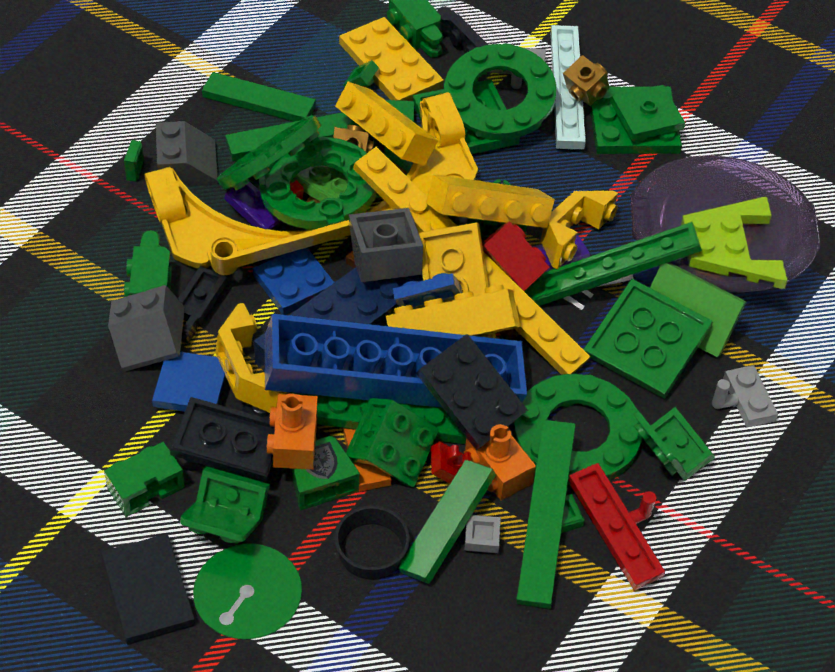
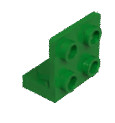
[346,398,438,487]

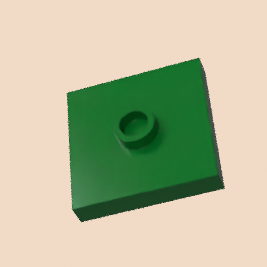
[611,85,686,141]

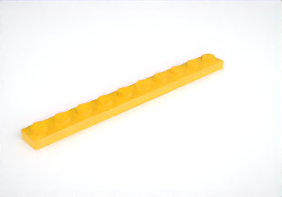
[353,147,590,375]

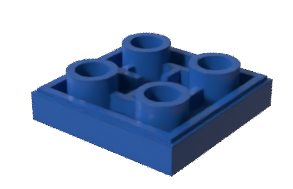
[152,352,226,411]

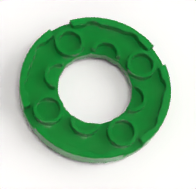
[444,43,556,140]
[217,115,321,191]
[259,137,377,231]
[513,374,642,485]

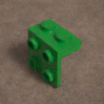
[633,407,715,481]
[180,467,270,543]

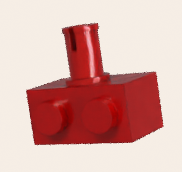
[482,221,550,291]

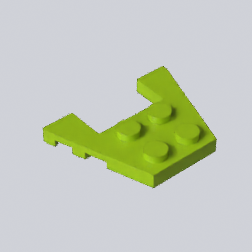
[681,197,787,289]

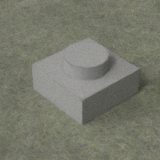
[464,515,501,553]

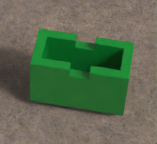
[104,441,185,517]

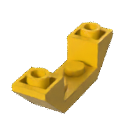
[541,191,618,269]
[215,303,289,413]

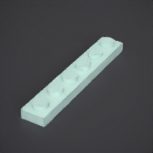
[550,25,585,149]

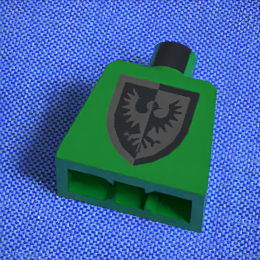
[291,436,360,511]

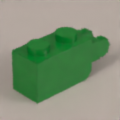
[387,0,443,58]
[124,230,172,297]

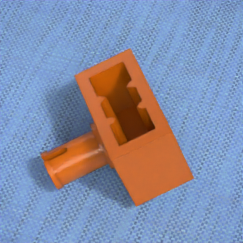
[267,393,318,470]
[464,424,536,501]

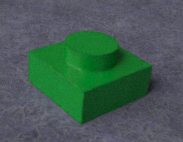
[343,60,379,88]

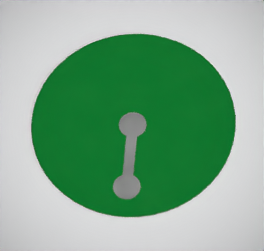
[193,544,302,639]

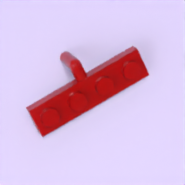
[568,463,665,591]

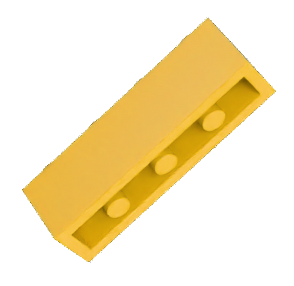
[335,82,438,166]
[426,174,555,228]
[386,285,520,336]

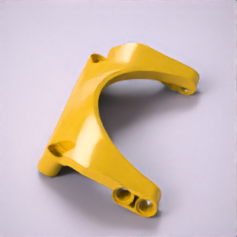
[144,92,478,275]

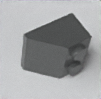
[156,121,218,187]
[349,208,423,282]
[108,285,185,371]

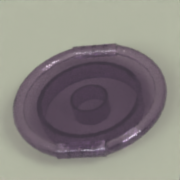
[631,155,821,292]

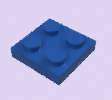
[253,248,335,315]

